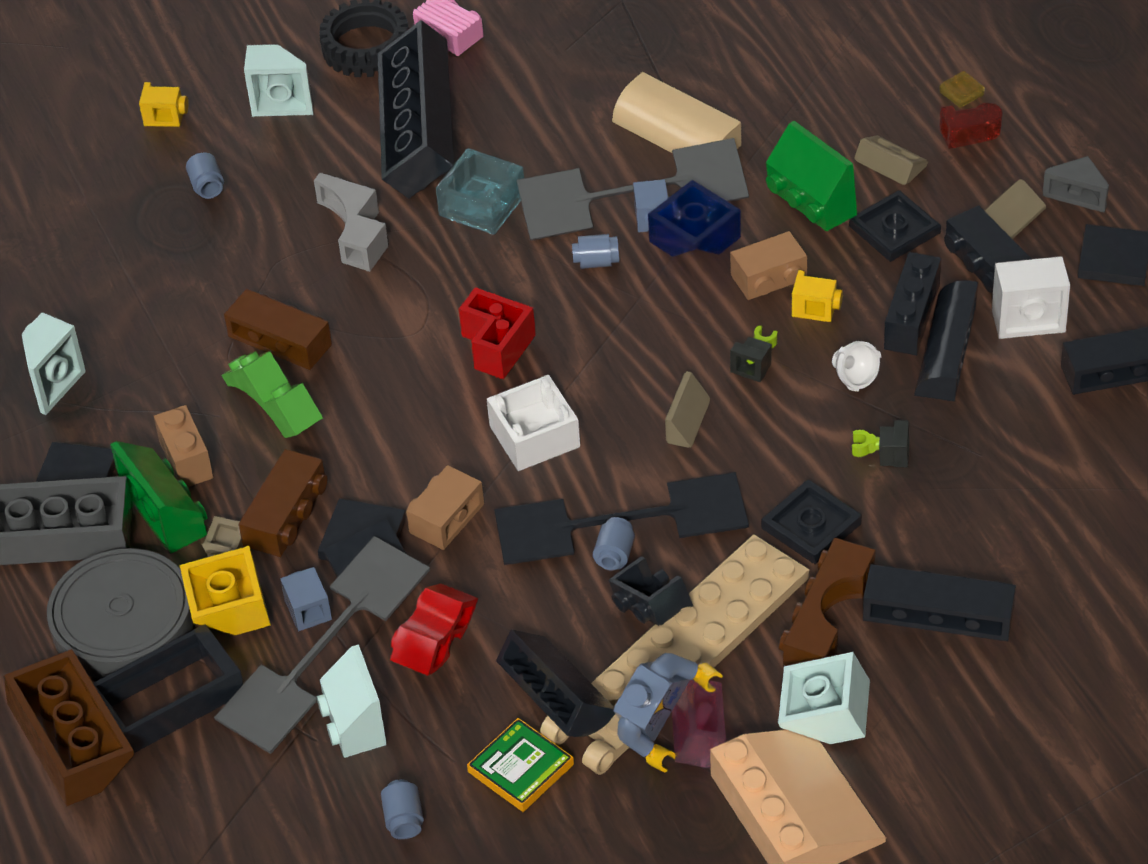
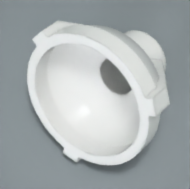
[832,341,881,392]

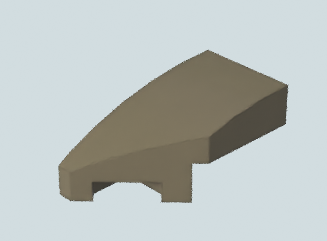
[201,516,243,557]

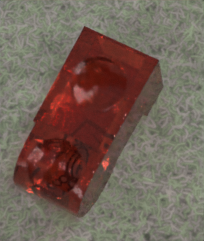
[939,103,1003,149]

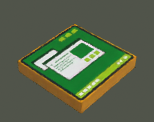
[467,718,574,812]

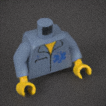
[613,653,723,773]

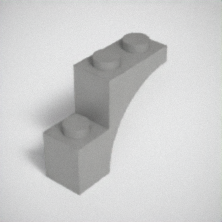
[314,173,388,272]

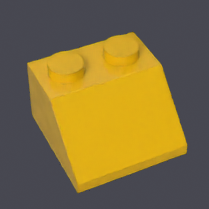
[179,546,271,635]

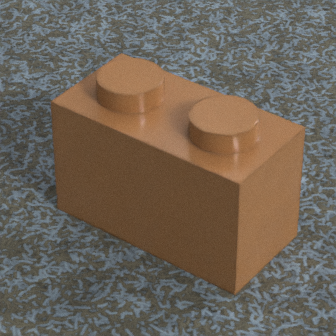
[730,231,807,300]
[154,405,213,487]
[406,465,484,550]

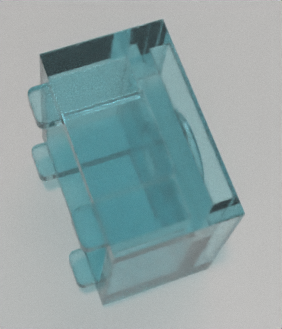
[436,148,524,235]

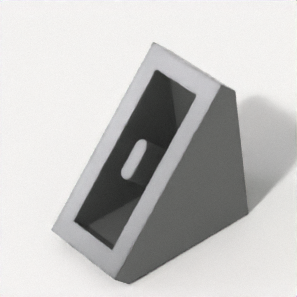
[1043,156,1109,213]

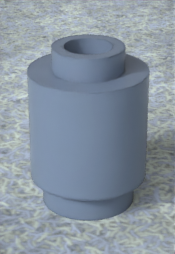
[186,152,224,199]
[572,234,619,269]
[593,517,635,570]
[381,779,424,839]

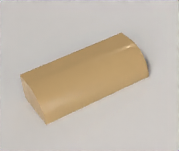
[612,72,741,153]

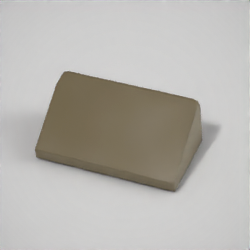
[855,135,928,185]
[984,179,1046,239]
[665,371,710,448]

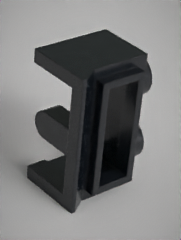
[608,556,694,626]

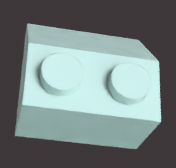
[244,44,314,117]
[22,313,86,415]
[316,644,387,758]
[778,652,870,744]

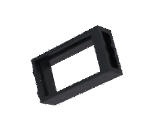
[93,624,243,753]

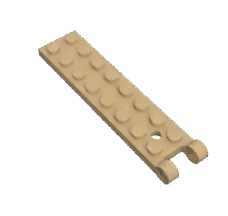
[540,534,809,775]

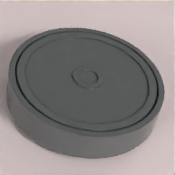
[47,548,194,679]

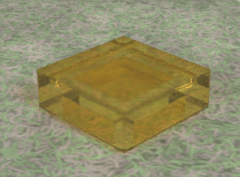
[940,71,984,108]

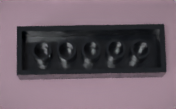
[377,20,454,199]

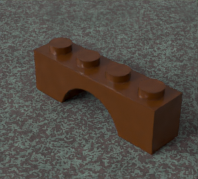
[779,538,876,667]

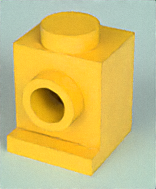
[139,82,189,127]
[792,270,843,322]

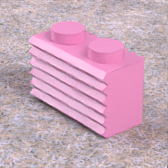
[413,0,483,56]

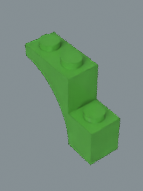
[221,351,323,438]

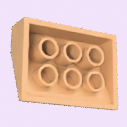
[710,730,886,864]

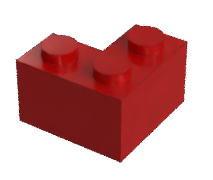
[459,287,536,380]

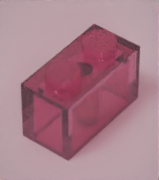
[672,679,726,768]

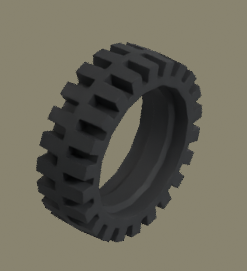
[319,0,409,77]

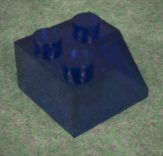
[648,180,741,257]

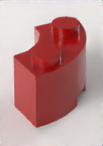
[390,583,478,676]

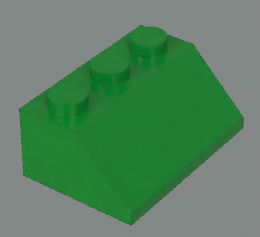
[766,121,857,232]
[110,441,208,554]

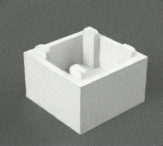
[992,257,1070,339]
[487,375,580,471]

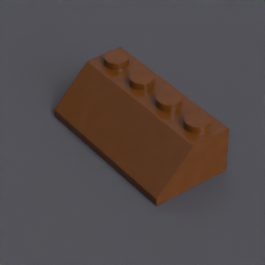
[4,649,134,807]

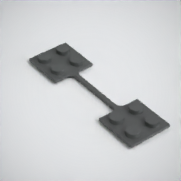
[516,138,749,241]
[214,536,430,754]

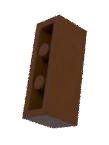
[224,289,332,370]
[238,449,328,557]

